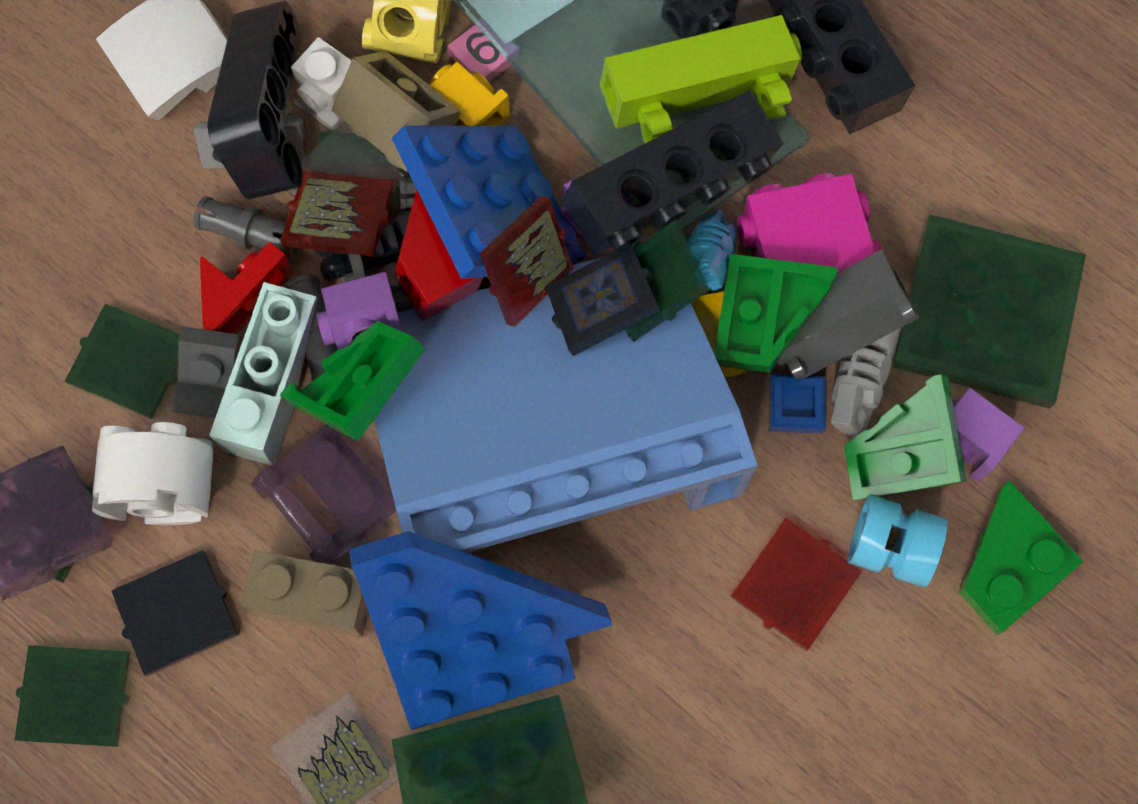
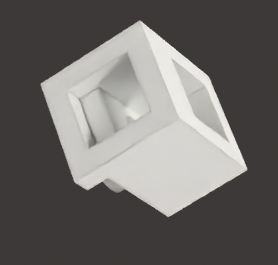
[291,37,351,132]

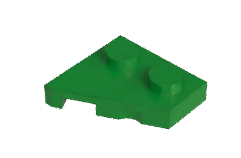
[714,254,838,373]
[280,321,426,441]
[959,480,1084,635]

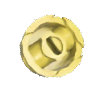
[362,0,452,64]

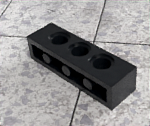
[766,0,916,134]
[561,90,784,256]

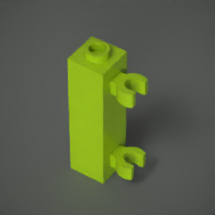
[599,15,802,143]

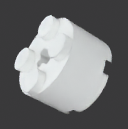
[92,422,214,525]

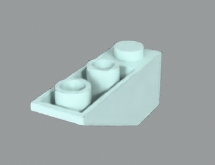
[209,282,317,466]

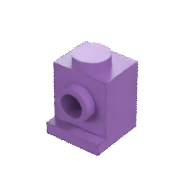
[316,272,403,349]
[952,387,1024,483]

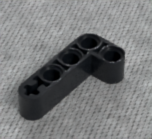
[207,0,303,200]

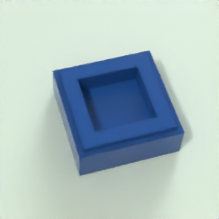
[769,375,826,434]

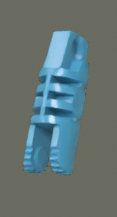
[682,209,737,304]

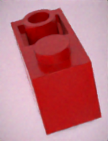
[394,189,483,321]

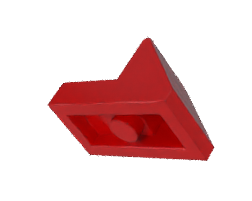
[200,241,294,334]

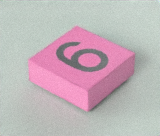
[447,20,519,83]

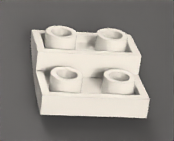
[96,0,228,121]

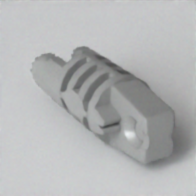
[831,327,902,436]

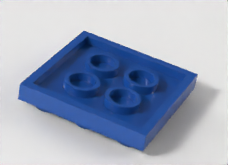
[392,125,586,279]

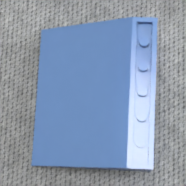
[375,241,758,555]

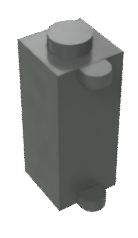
[778,249,919,380]

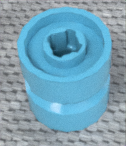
[847,494,948,588]

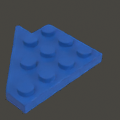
[349,531,612,730]

